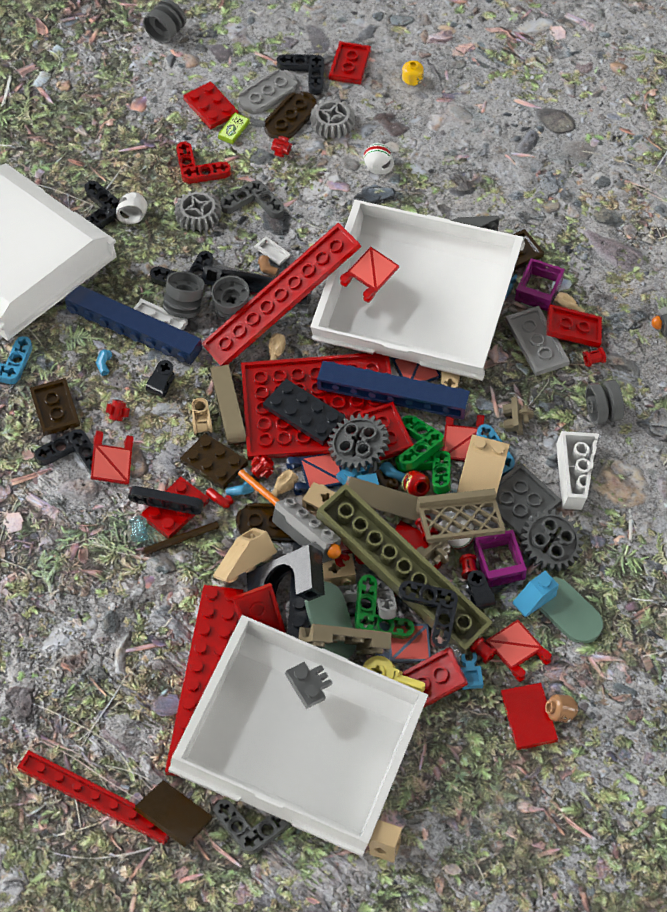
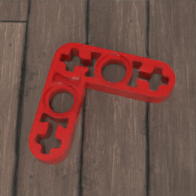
[176,141,231,184]

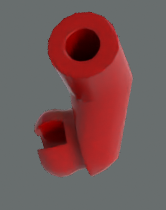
[206,488,234,508]

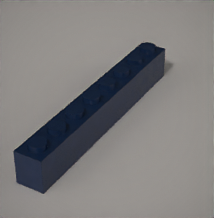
[65,285,202,365]
[317,361,470,420]

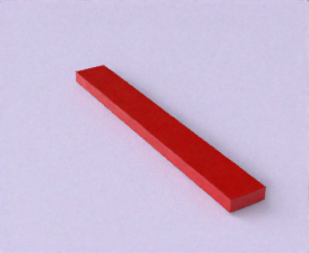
[17,750,170,845]

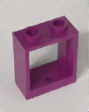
[515,258,565,311]
[473,530,527,587]

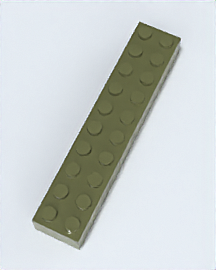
[316,483,493,656]

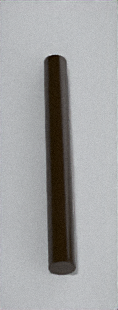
[143,521,220,555]

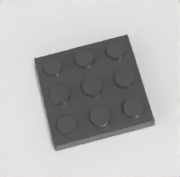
[487,463,562,537]

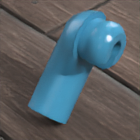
[96,349,112,376]
[380,462,406,483]
[226,481,254,497]

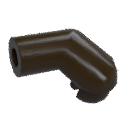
[373,469,399,490]

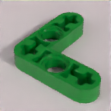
[399,415,445,471]
[395,451,451,494]
[355,575,415,639]

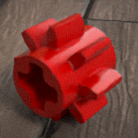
[271,136,292,158]
[105,399,130,421]
[251,455,274,478]

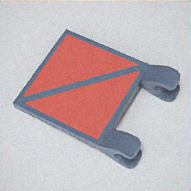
[373,622,431,663]

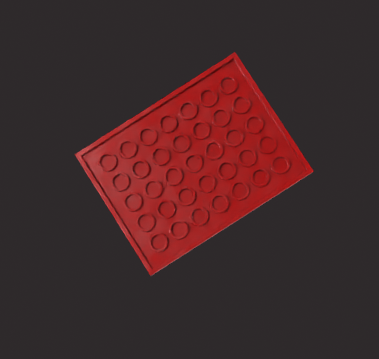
[241,353,391,460]

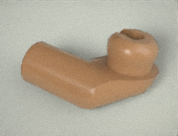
[258,255,279,277]

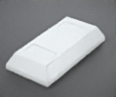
[254,236,292,266]

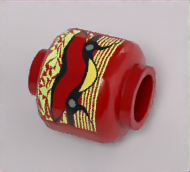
[402,471,431,497]

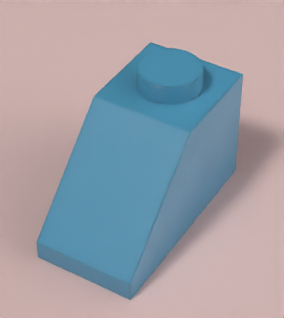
[512,570,559,618]

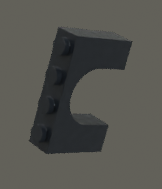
[247,544,325,601]

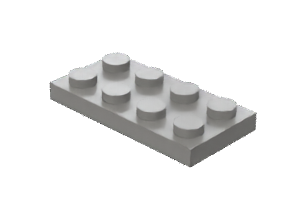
[505,306,570,376]

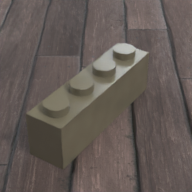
[346,476,420,524]

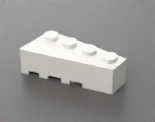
[556,431,599,510]

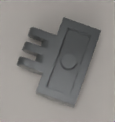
[285,662,333,709]

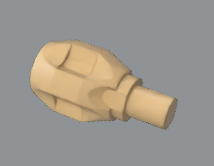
[553,292,585,312]
[268,333,286,360]
[271,469,298,498]

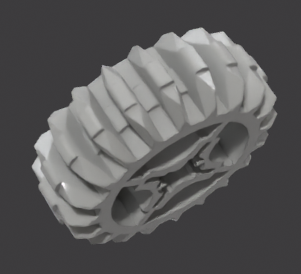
[310,98,355,139]
[174,190,222,233]

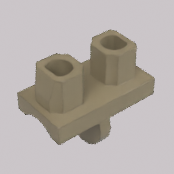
[502,396,534,436]
[417,534,452,566]

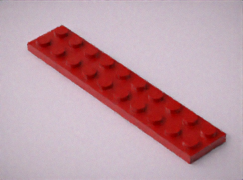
[202,222,362,366]
[165,585,244,777]

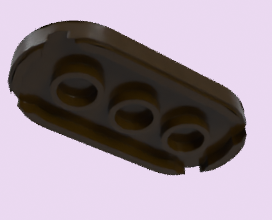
[265,91,317,139]
[236,503,307,542]

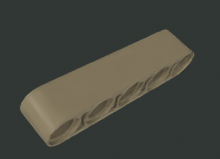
[210,365,246,445]

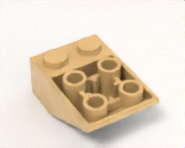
[213,528,277,583]

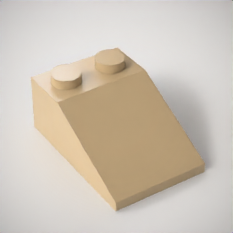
[457,434,510,494]

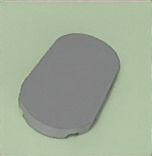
[239,70,297,114]

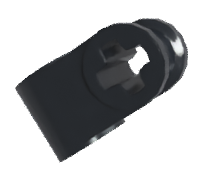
[145,360,175,398]
[466,570,496,610]

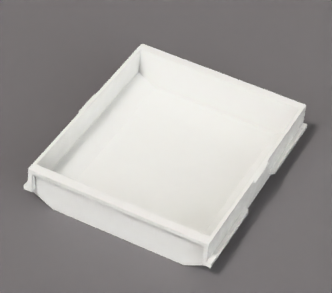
[0,163,117,341]
[311,200,525,381]
[168,615,428,856]

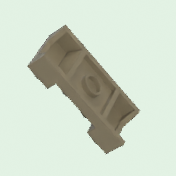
[299,624,392,656]

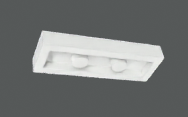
[133,299,188,330]

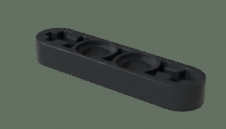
[128,486,204,515]

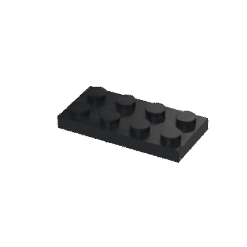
[263,379,346,445]

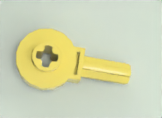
[363,655,425,692]

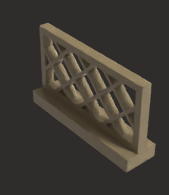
[416,488,505,543]

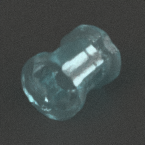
[129,516,148,542]

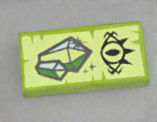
[218,113,250,145]

